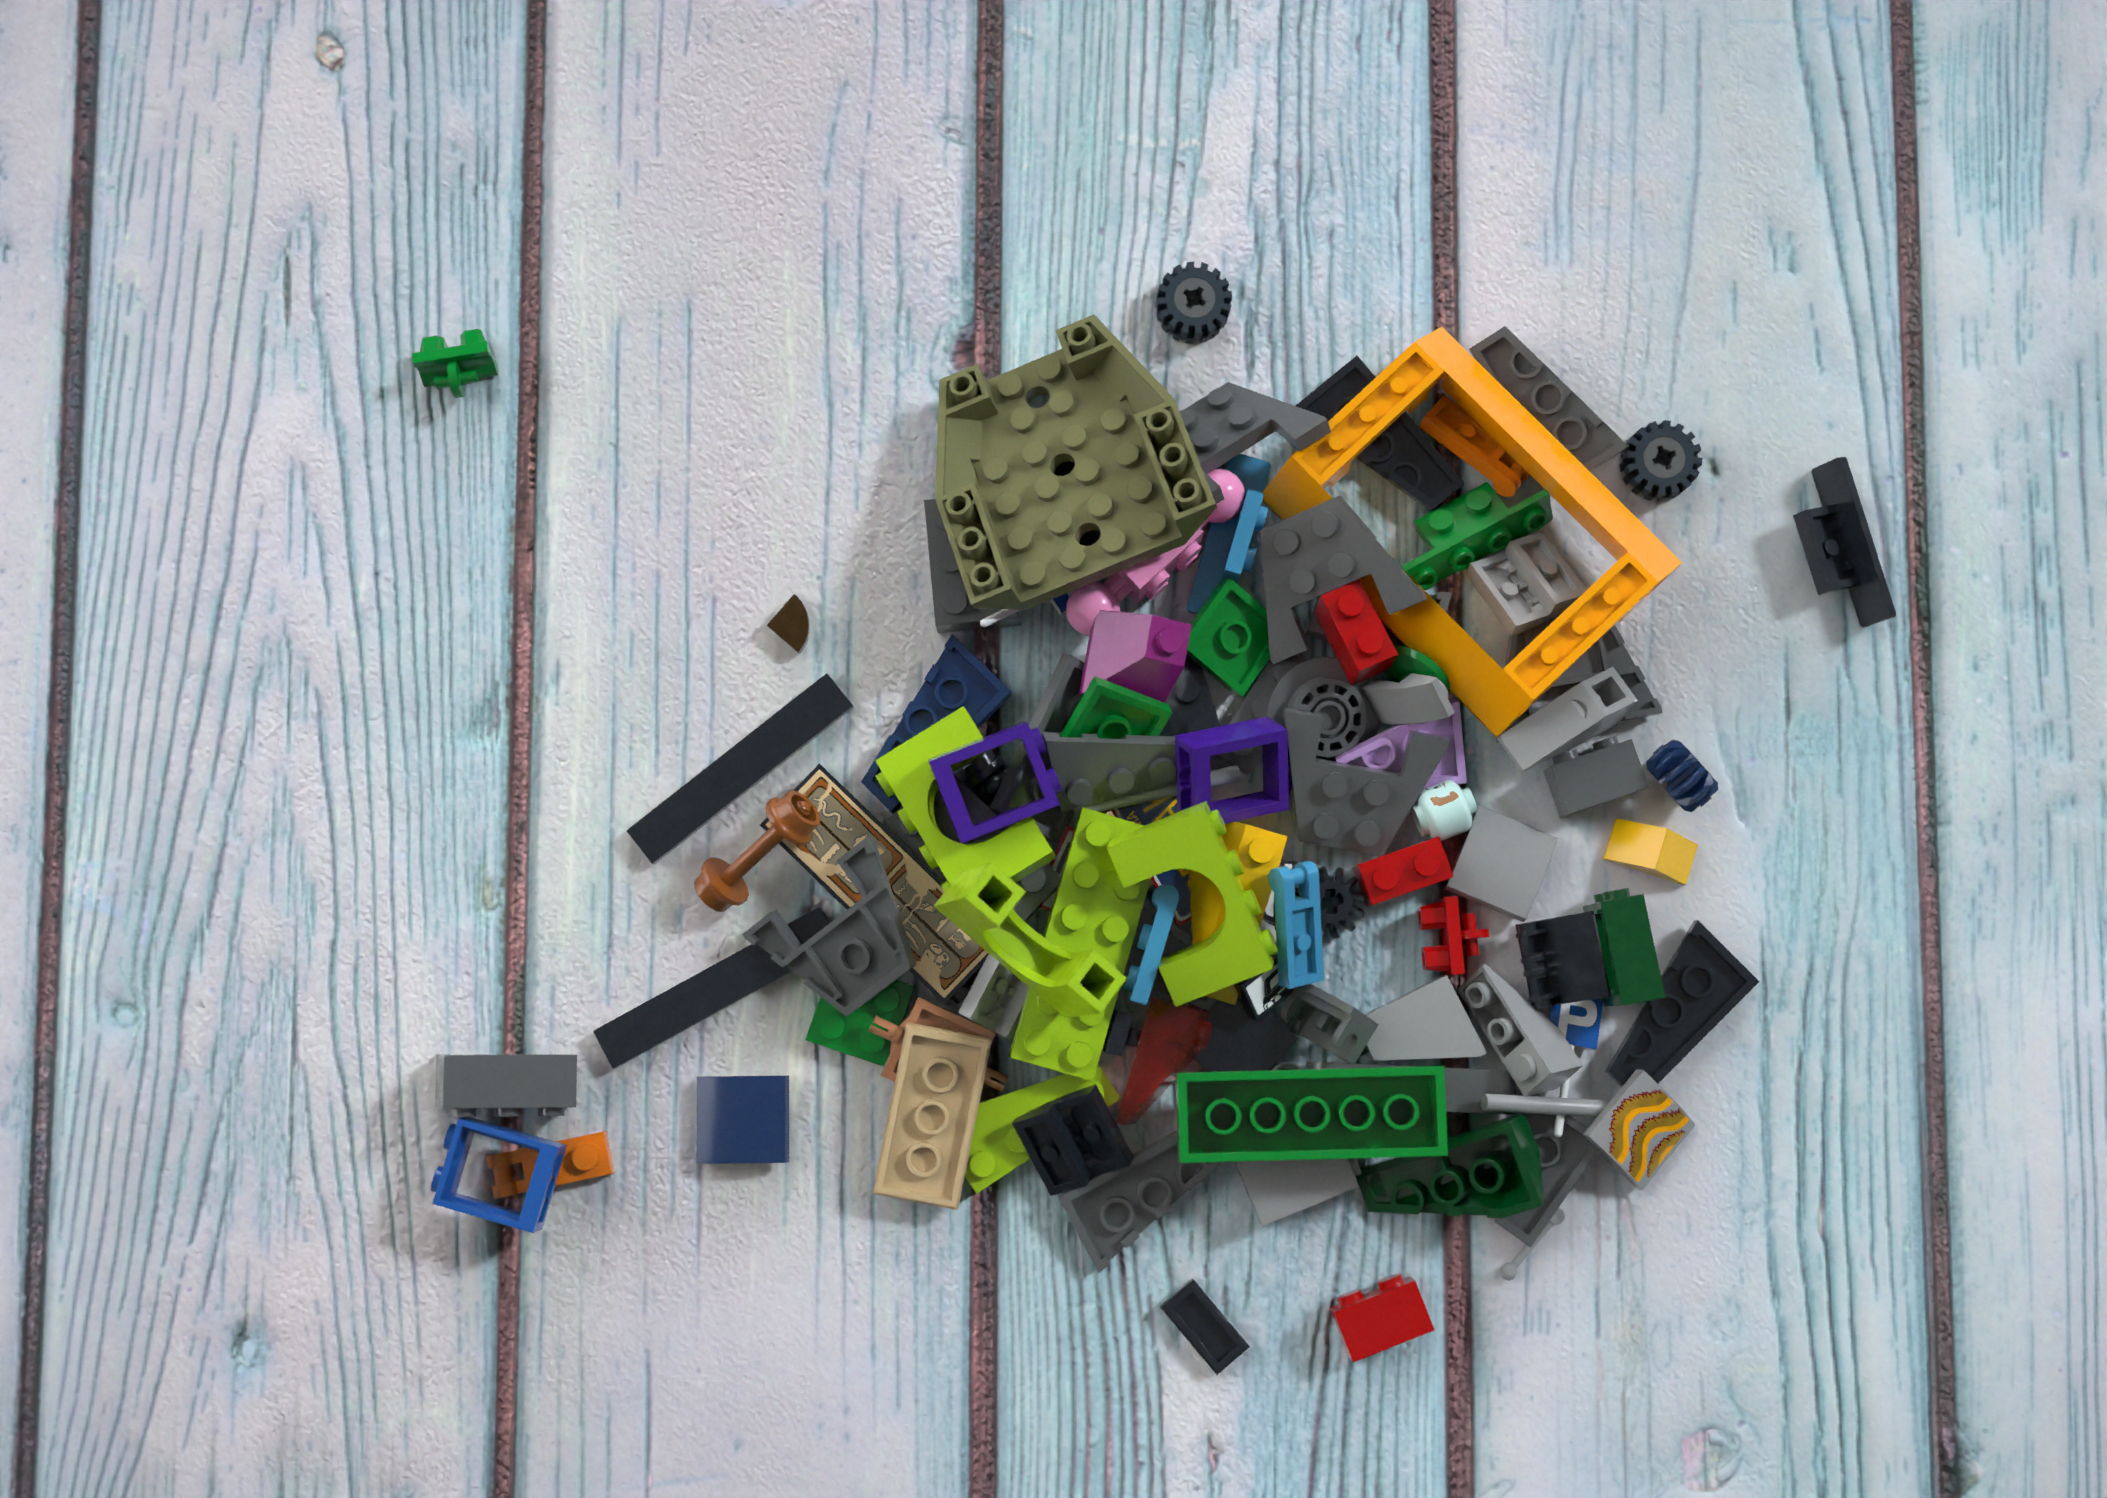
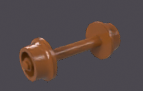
[694,790,821,912]

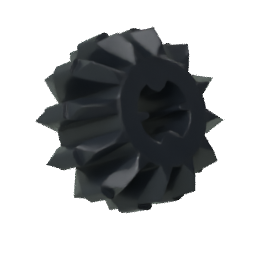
[1295,866,1366,939]

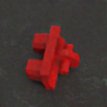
[1417,896,1490,976]

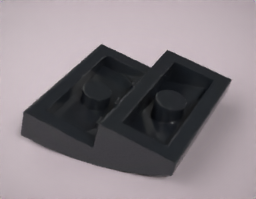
[1012,1084,1134,1196]

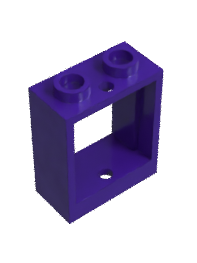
[1175,717,1292,824]
[928,721,1063,844]

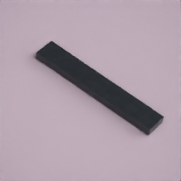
[626,673,854,865]
[593,907,829,1069]

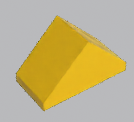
[1603,818,1698,885]

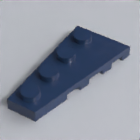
[861,634,1013,814]

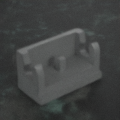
[1281,984,1378,1066]

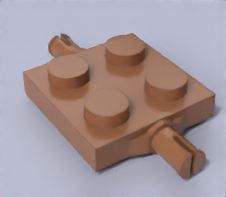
[868,996,1008,1092]

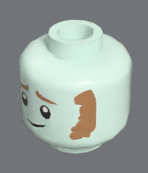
[1411,780,1477,841]

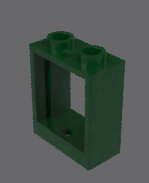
[1583,888,1666,1007]

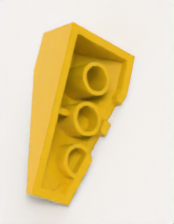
[1189,822,1288,1005]

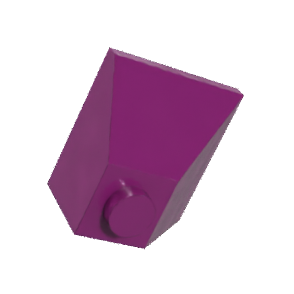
[1079,610,1192,703]

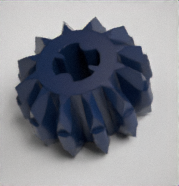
[1646,739,1718,812]

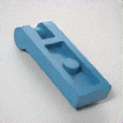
[1268,861,1324,989]
[1124,884,1179,1006]

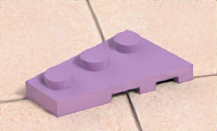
[1334,697,1467,789]

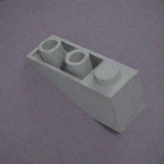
[1497,667,1638,773]
[1457,964,1583,1097]

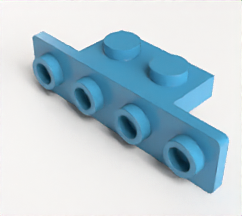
[1186,454,1271,614]

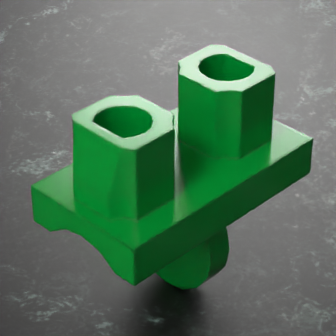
[412,329,498,398]

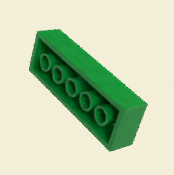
[1175,1066,1448,1163]

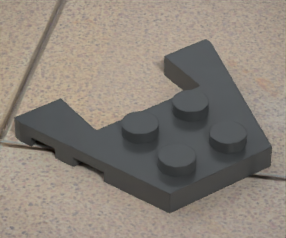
[1179,382,1331,504]
[1260,496,1427,664]
[1496,614,1663,743]
[1283,708,1450,856]
[742,836,917,1017]

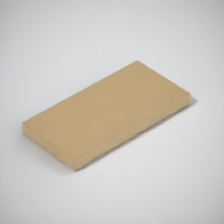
[873,1022,992,1210]

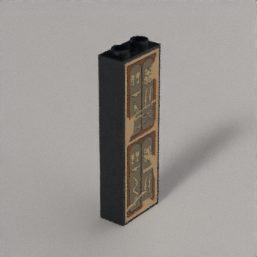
[760,763,989,1005]

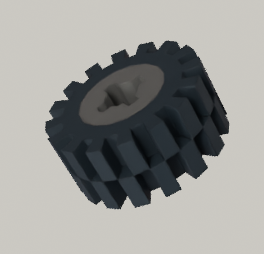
[1155,262,1232,344]
[1619,420,1702,502]

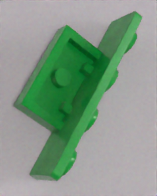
[1402,482,1553,591]

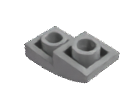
[1362,673,1455,724]

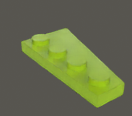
[965,1064,1121,1194]

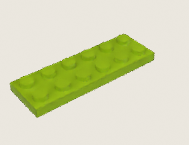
[1008,807,1151,1081]

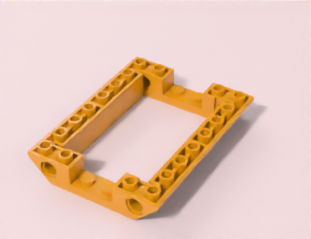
[1262,327,1682,738]

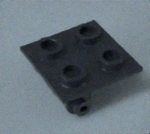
[1515,911,1611,1010]

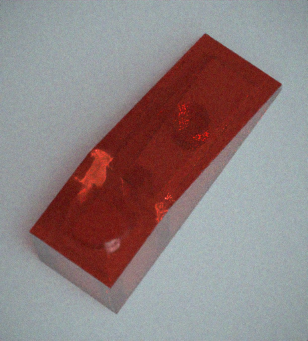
[1116,997,1212,1125]

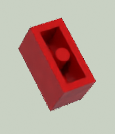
[1314,579,1398,686]
[1352,836,1454,907]
[1330,1273,1435,1362]

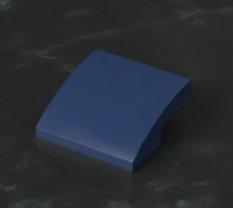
[696,1075,789,1164]

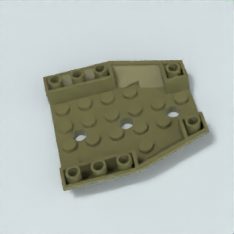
[935,314,1217,610]

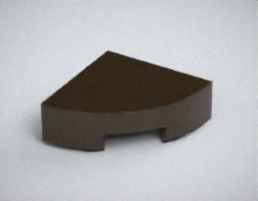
[767,594,810,654]

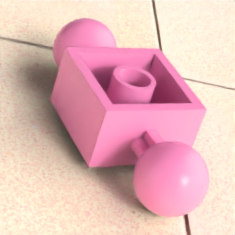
[1066,469,1245,636]

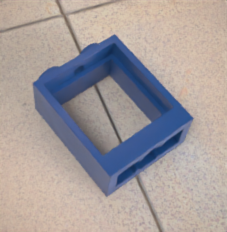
[431,1117,567,1233]

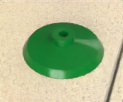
[1385,646,1450,695]

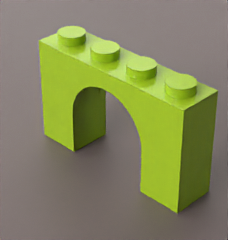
[875,706,1057,892]
[1107,801,1278,1007]
[934,862,1127,1018]

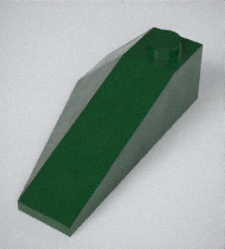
[1356,1113,1544,1218]

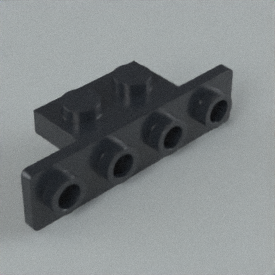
[1793,456,1896,628]

